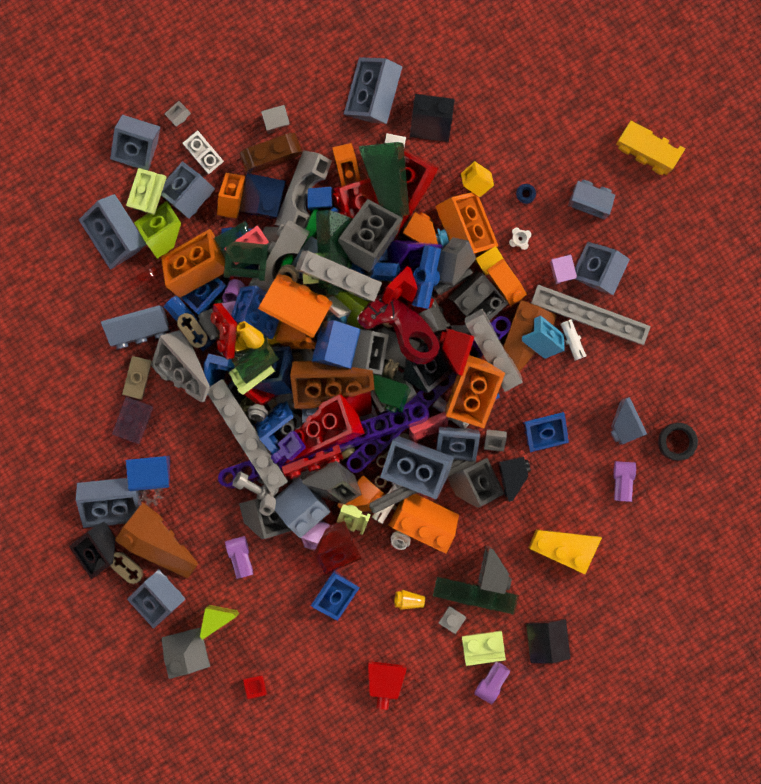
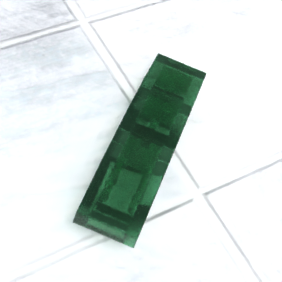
[433,577,519,615]

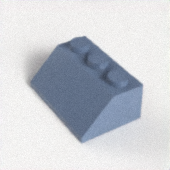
[344,57,402,124]
[79,194,147,270]
[101,305,171,350]
[380,436,454,499]
[76,478,142,528]

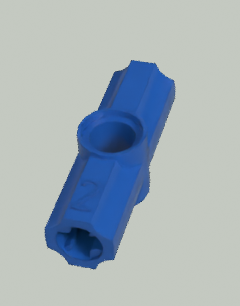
[412,245,441,309]
[338,260,400,281]
[163,296,216,352]

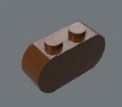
[239,133,303,173]

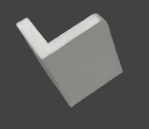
[261,105,290,134]

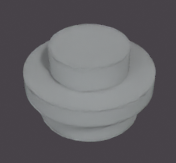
[248,404,268,422]

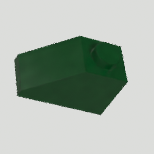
[373,374,411,413]

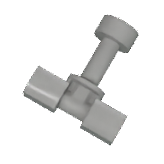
[232,471,279,516]

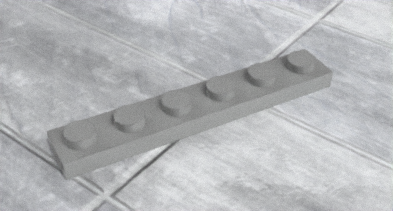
[531,285,651,346]
[208,379,288,493]

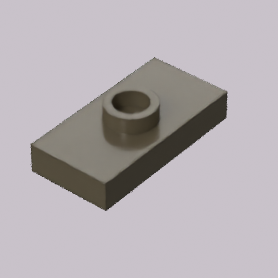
[122,356,152,399]

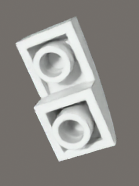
[183,130,224,174]

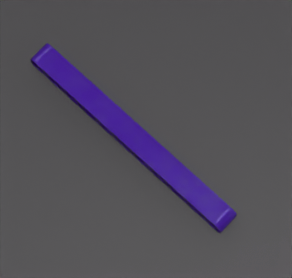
[347,316,511,473]
[218,402,429,489]

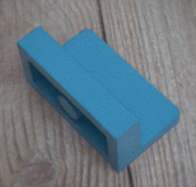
[522,316,564,358]

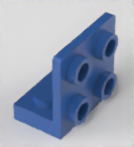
[231,285,279,339]
[204,354,242,395]
[255,401,294,454]

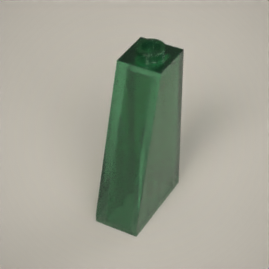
[359,142,409,218]
[316,210,353,295]

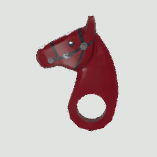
[357,281,440,364]

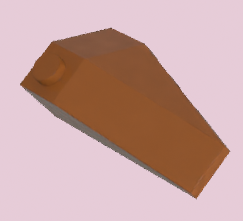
[503,300,557,372]
[290,361,374,409]
[115,503,198,578]

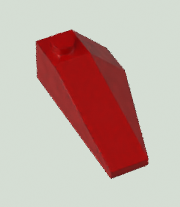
[382,148,439,238]
[286,394,365,464]

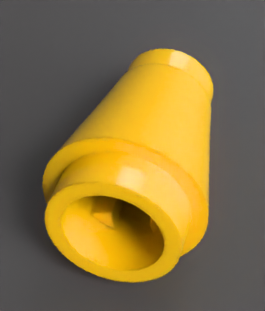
[237,321,264,349]
[394,590,425,610]

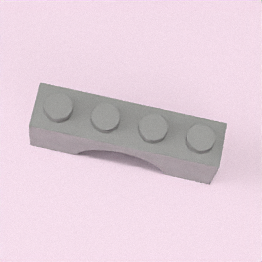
[275,150,332,229]
[249,221,310,292]
[295,251,382,302]
[465,309,523,392]

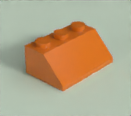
[435,192,498,256]
[161,229,229,298]
[258,274,333,338]
[445,355,505,428]
[388,494,459,553]

